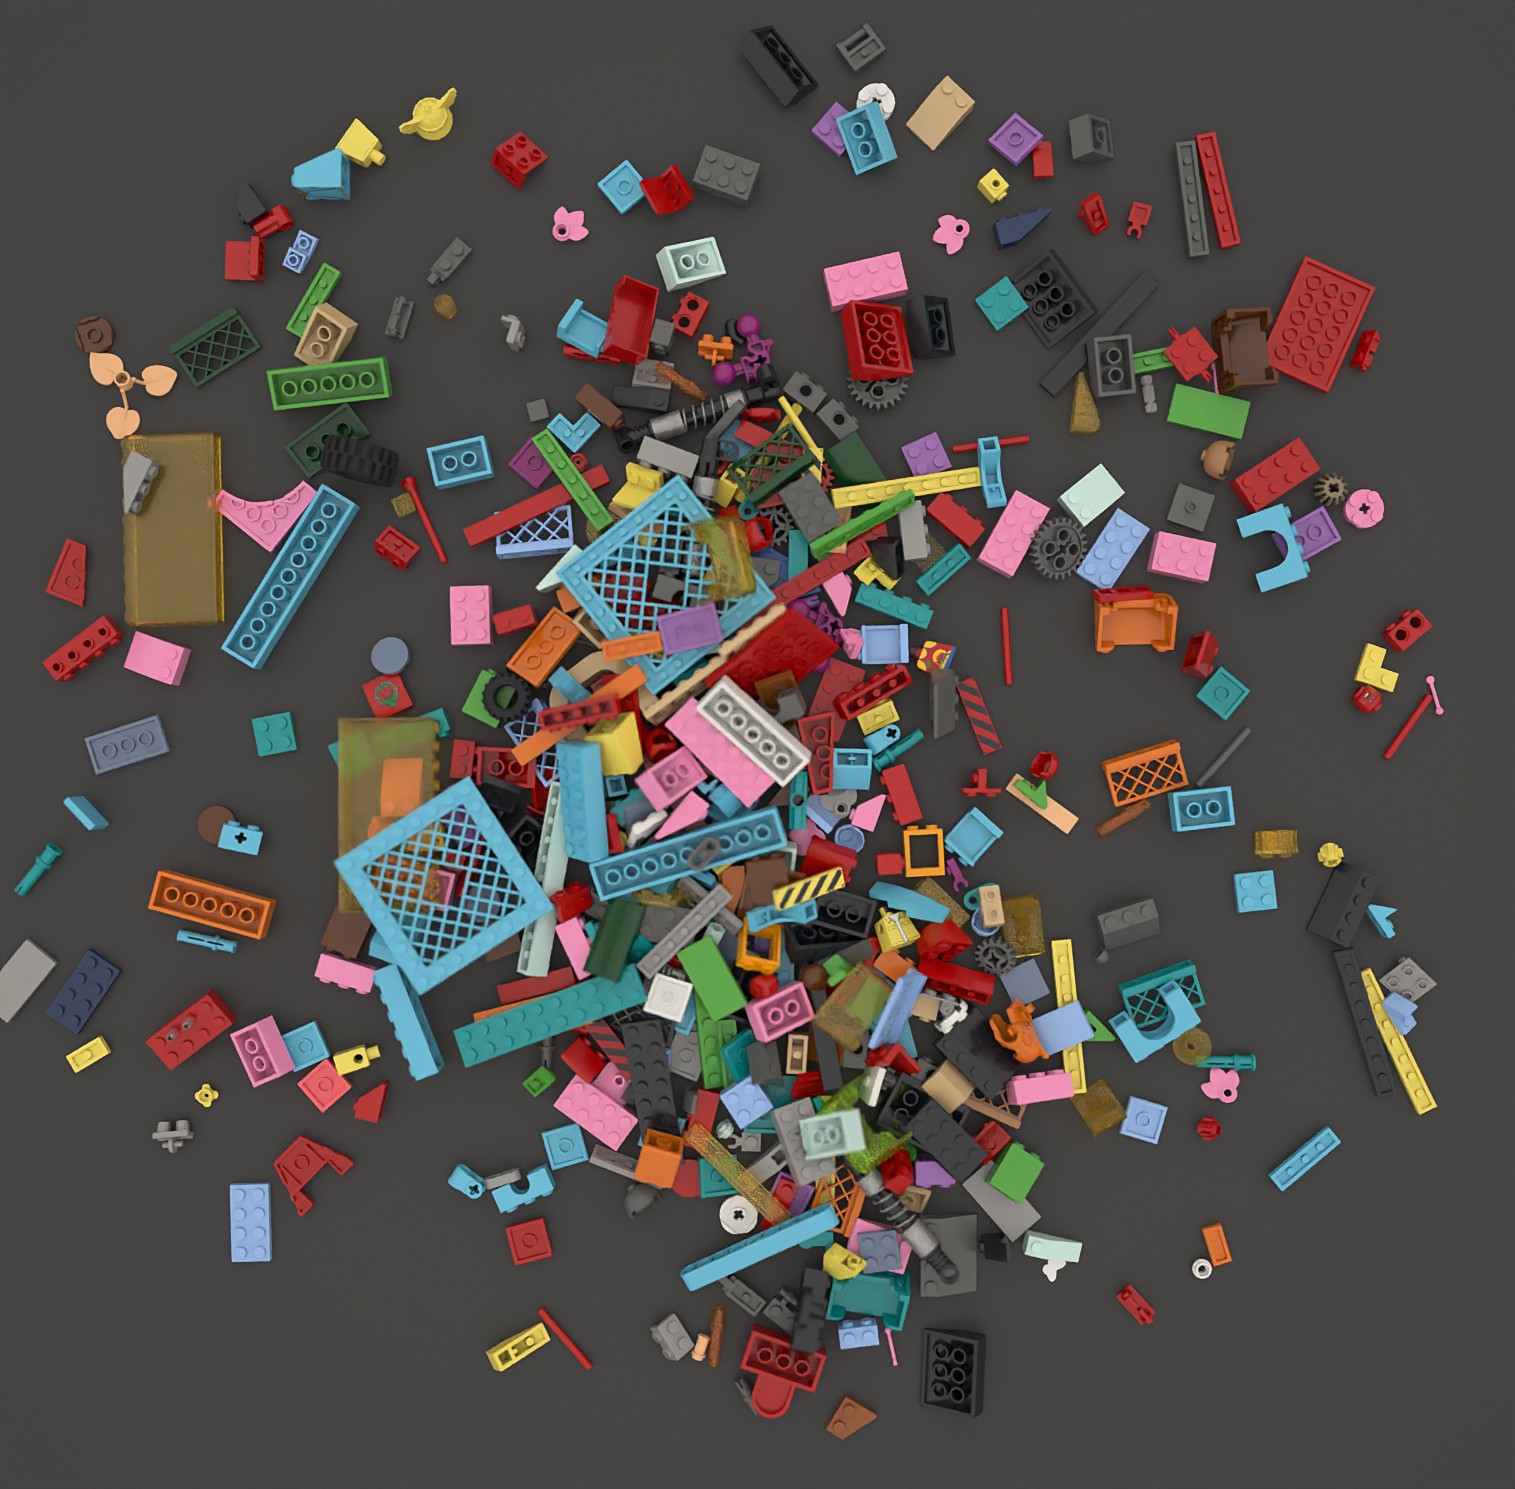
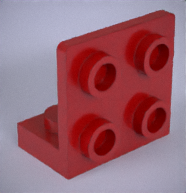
[490,132,548,189]
[225,236,265,281]

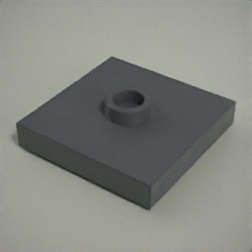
[1165,483,1215,533]

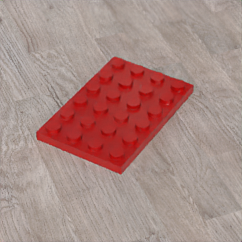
[1266,256,1375,393]
[704,606,840,701]

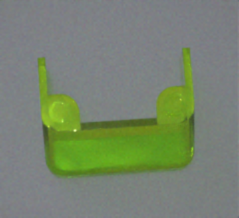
[817,1073,914,1173]

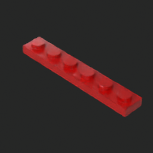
[1194,131,1241,249]

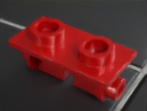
[1349,330,1381,372]
[1115,1284,1156,1325]

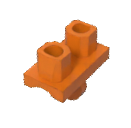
[698,334,733,366]

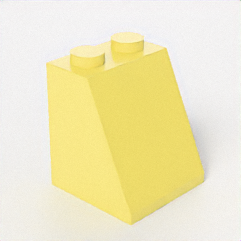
[584,712,643,776]

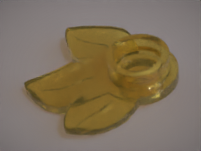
[668,888,697,908]

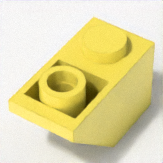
[713,463,745,508]
[823,1243,867,1280]

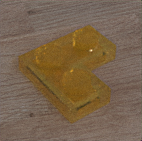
[631,888,677,908]

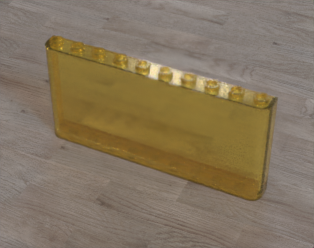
[121,432,224,627]
[338,717,440,914]

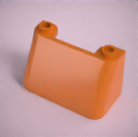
[1094,593,1178,653]

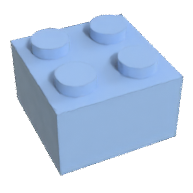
[720,1073,774,1129]

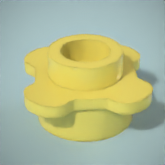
[195,1084,218,1107]

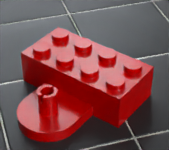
[741,1324,826,1418]

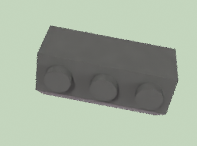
[930,668,958,738]
[1093,896,1160,950]

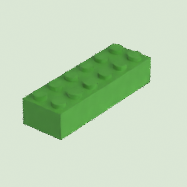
[267,356,393,410]

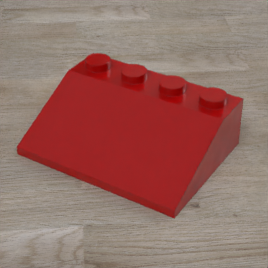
[840,300,914,381]

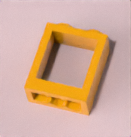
[902,825,945,877]
[736,916,781,974]

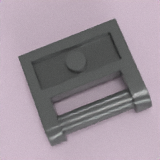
[835,23,886,74]

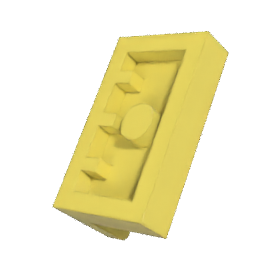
[856,697,899,735]

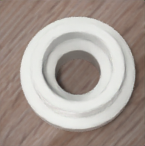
[1192,1259,1212,1279]

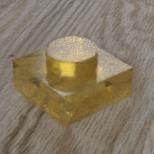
[391,492,417,518]

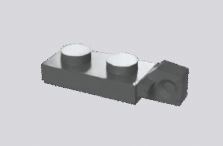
[427,237,472,287]
[717,1274,767,1317]

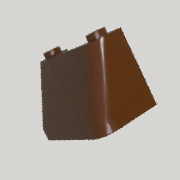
[1211,307,1279,393]

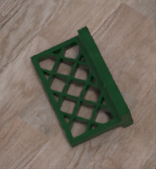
[168,306,262,388]
[727,423,817,508]

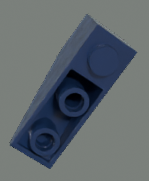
[993,207,1052,250]

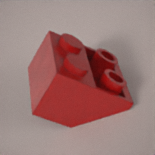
[916,920,973,961]

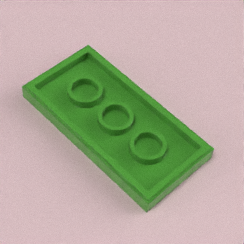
[1166,383,1251,440]
[676,934,748,1022]

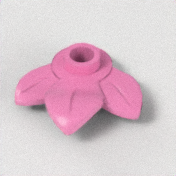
[553,207,589,241]
[933,215,970,254]
[788,818,826,856]
[1201,1068,1239,1103]

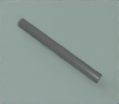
[1195,727,1252,789]

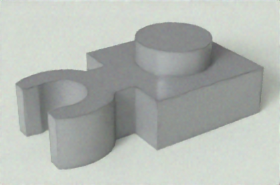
[728,1130,761,1152]

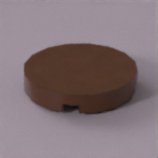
[75,316,115,354]
[197,806,237,844]

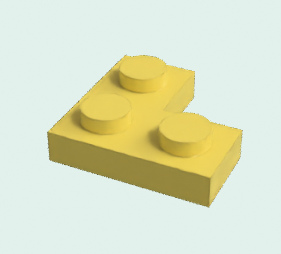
[853,554,901,590]
[1354,643,1399,692]

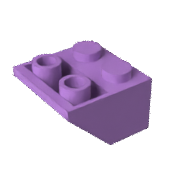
[912,1153,955,1188]

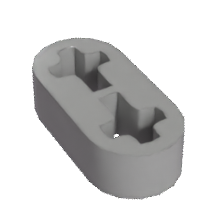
[484,1168,521,1189]

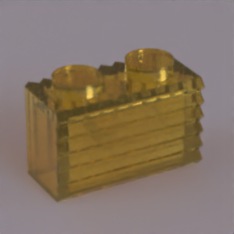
[1253,829,1298,859]

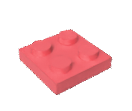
[297,1058,353,1113]

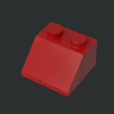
[560,1035,607,1085]

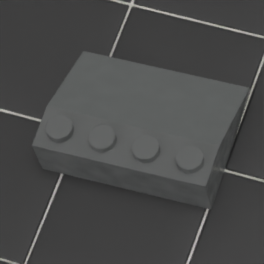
[919,1213,977,1297]

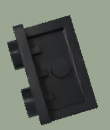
[479,775,522,814]

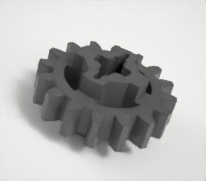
[755,506,794,548]
[975,935,1017,977]

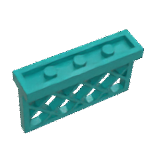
[1117,959,1206,1029]

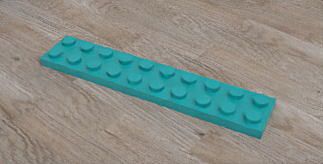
[453,963,648,1068]

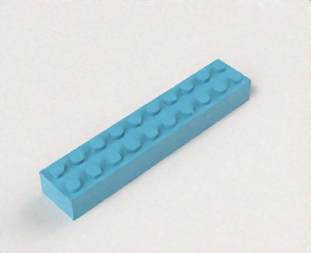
[221,484,360,670]
[589,805,788,901]

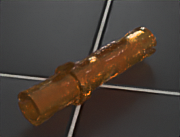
[654,361,708,402]
[1095,798,1152,838]
[707,1306,726,1367]

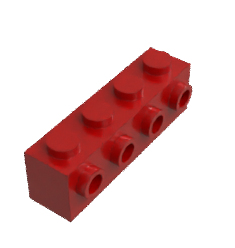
[42,616,124,682]
[832,663,913,720]
[537,693,622,733]
[916,956,995,1005]

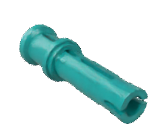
[872,728,925,772]
[14,843,63,896]
[1195,1053,1256,1071]

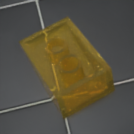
[1001,893,1045,958]

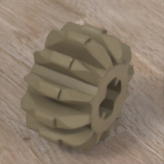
[1314,473,1348,506]

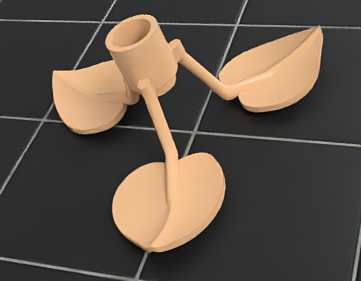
[90,352,177,439]

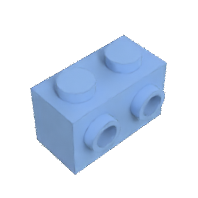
[837,1318,879,1349]

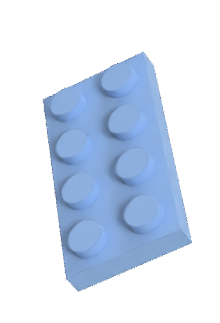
[1075,508,1150,589]
[230,1182,272,1262]

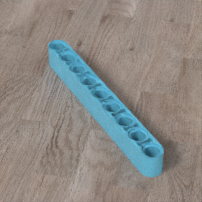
[680,1203,840,1291]

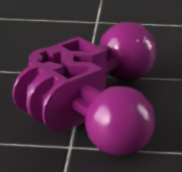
[712,314,773,386]
[786,599,844,674]

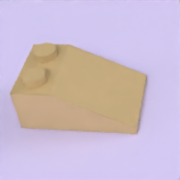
[906,76,975,151]
[294,303,358,365]

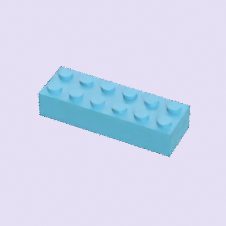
[556,739,609,863]
[373,963,445,1081]

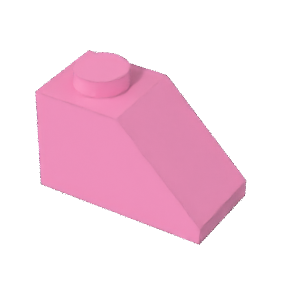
[822,572,853,618]
[848,794,886,832]

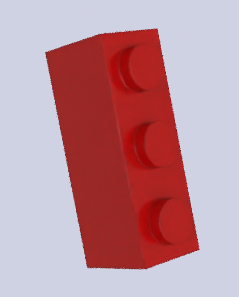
[926,492,985,549]
[879,763,923,826]
[682,1085,721,1151]

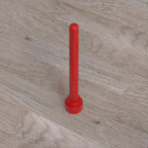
[400,476,447,564]

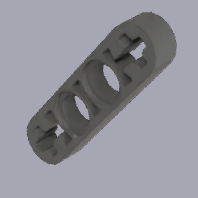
[693,399,746,456]

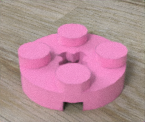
[1343,489,1384,529]

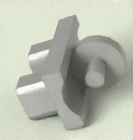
[152,1120,194,1153]

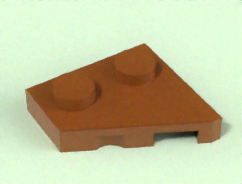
[826,1394,877,1440]

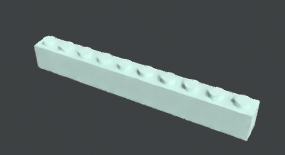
[517,781,568,977]

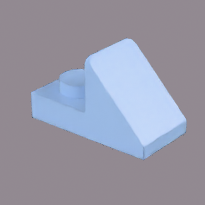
[1381,992,1418,1035]

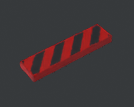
[956,677,1002,755]
[584,1017,631,1081]

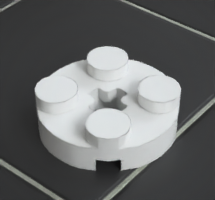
[856,83,895,121]
[934,999,968,1034]
[720,1193,758,1234]

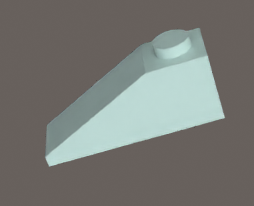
[1022,1230,1082,1262]

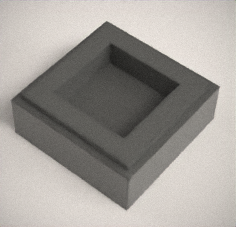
[526,399,550,423]

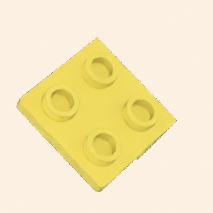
[612,462,664,510]

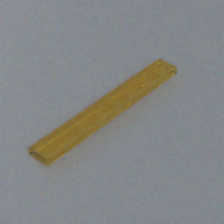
[683,1122,793,1226]

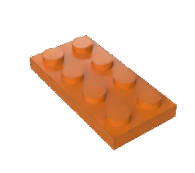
[506,607,582,689]

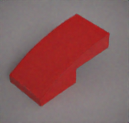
[1031,141,1054,179]

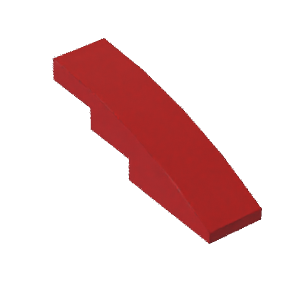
[734,419,803,464]
[616,593,682,629]
[497,966,578,1004]

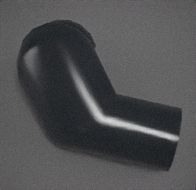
[725,318,746,347]

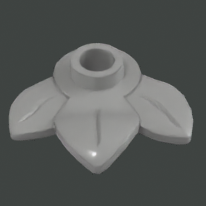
[820,789,857,818]

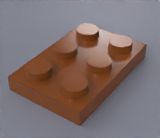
[755,670,809,717]

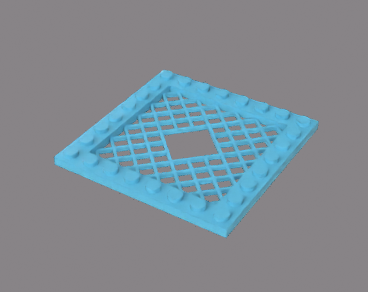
[556,475,776,695]
[334,776,554,995]

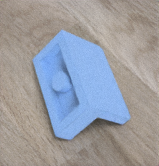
[806,794,841,834]

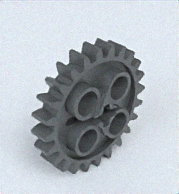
[846,370,909,412]
[1029,516,1087,580]

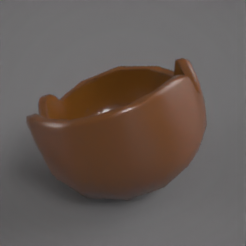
[800,962,829,991]

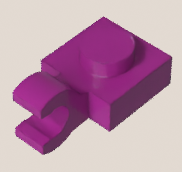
[944,857,968,892]

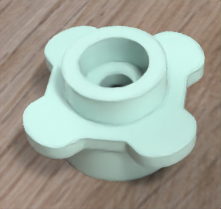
[715,1119,734,1139]

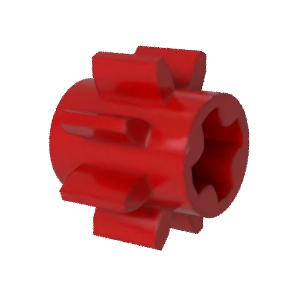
[1197,1116,1221,1141]

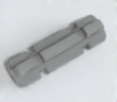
[1141,375,1157,413]

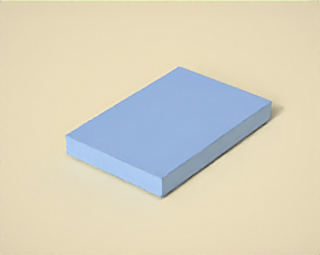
[1032,1000,1095,1058]

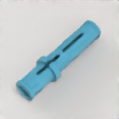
[177,929,238,953]

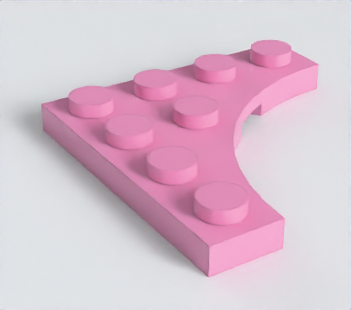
[211,481,317,553]

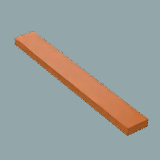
[511,664,649,766]

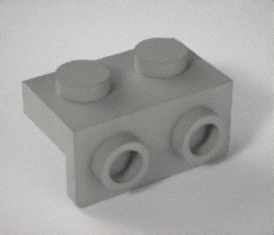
[501,315,526,353]
[632,359,674,392]
[650,1313,695,1360]

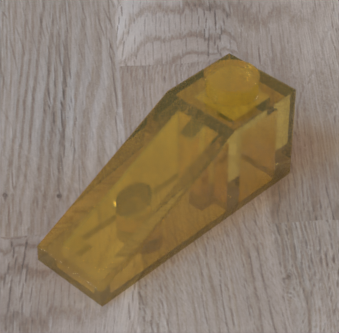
[1069,372,1100,436]

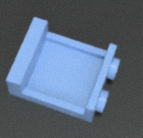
[858,624,909,665]

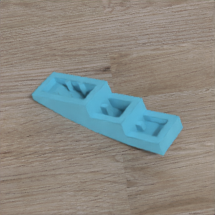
[869,881,950,923]

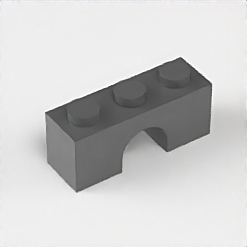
[652,571,716,608]
[755,686,807,725]

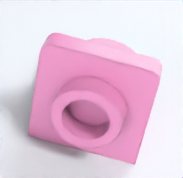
[839,628,864,659]

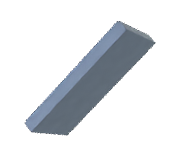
[84,715,171,775]

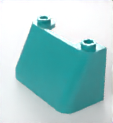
[825,1269,910,1331]

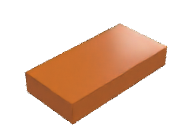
[1201,1223,1232,1266]

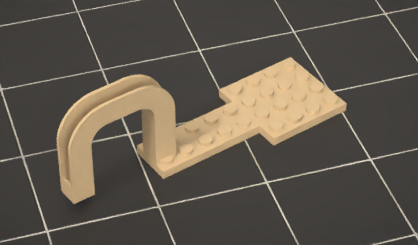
[549,604,787,740]

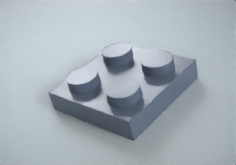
[857,1228,903,1274]

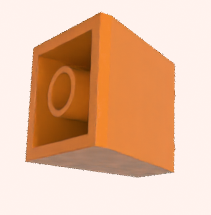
[634,1128,685,1189]

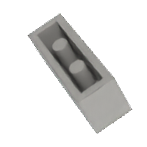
[897,500,930,562]

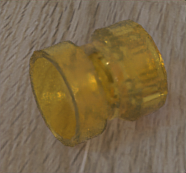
[434,294,457,318]

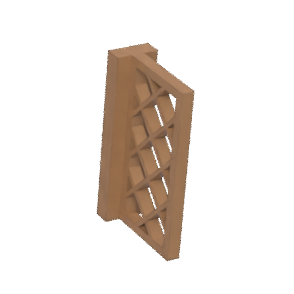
[962,1079,1027,1129]

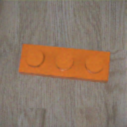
[601,631,663,662]

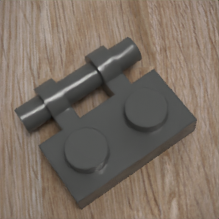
[762,1286,797,1335]

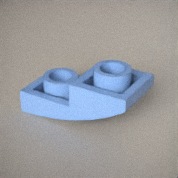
[282,230,319,274]

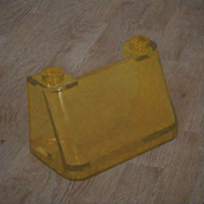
[811,960,894,1052]

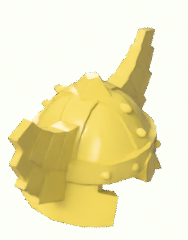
[399,87,457,140]

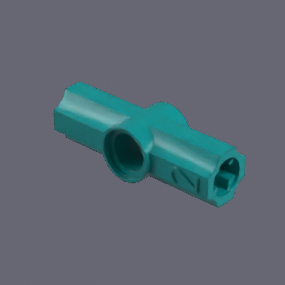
[789,771,808,830]

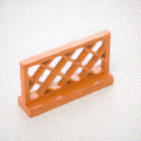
[1101,739,1188,807]
[810,1155,875,1237]

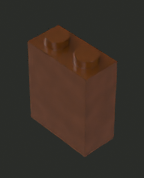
[575,383,626,435]
[746,851,790,908]
[320,900,374,960]

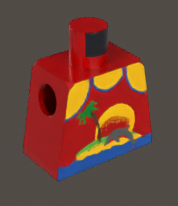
[908,641,956,676]

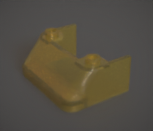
[680,517,757,605]

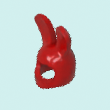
[723,516,773,556]
[640,717,679,765]

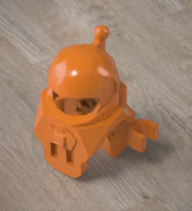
[989,999,1049,1063]

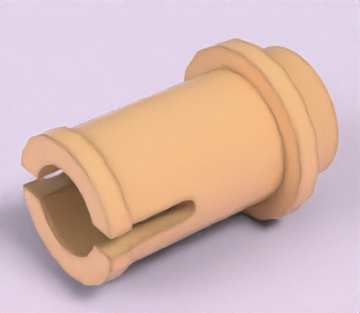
[691,1333,710,1361]

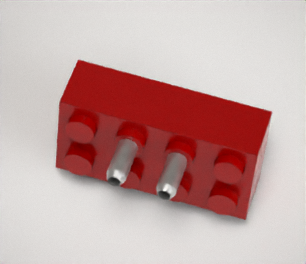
[145,988,236,1070]

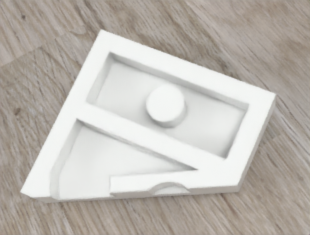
[626,809,668,849]

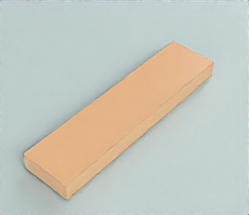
[1005,773,1079,834]

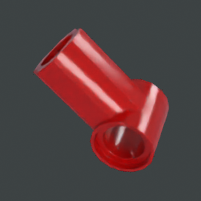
[253,205,295,240]

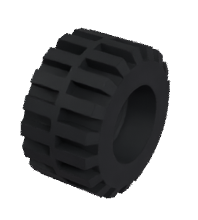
[482,673,533,722]

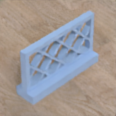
[494,505,574,560]
[504,698,568,788]
[868,968,927,1049]

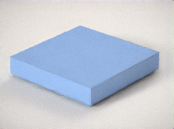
[1119,1095,1168,1144]

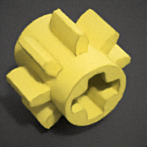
[1317,843,1344,867]

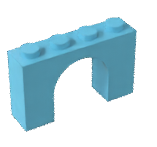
[1237,503,1311,592]
[1109,979,1201,1063]

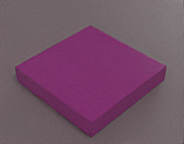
[508,436,554,490]

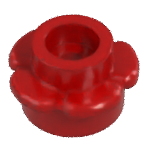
[570,453,588,472]

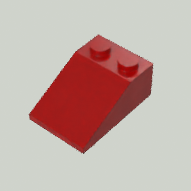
[1180,631,1219,678]
[476,747,536,788]

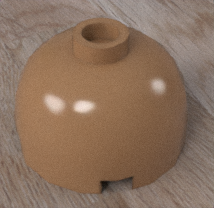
[1201,440,1235,480]

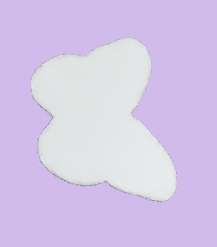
[1043,1259,1066,1282]

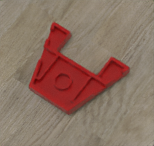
[273,1134,355,1217]

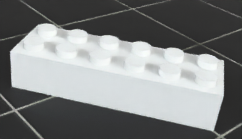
[696,675,811,787]

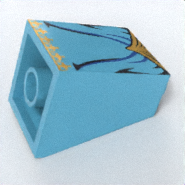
[291,148,350,200]

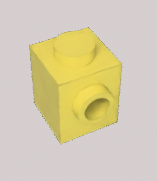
[977,168,1009,204]

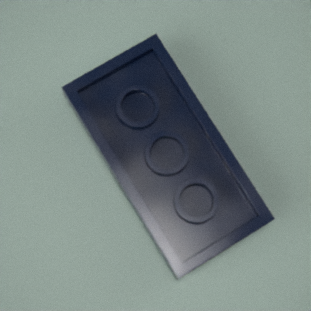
[45,949,123,1034]

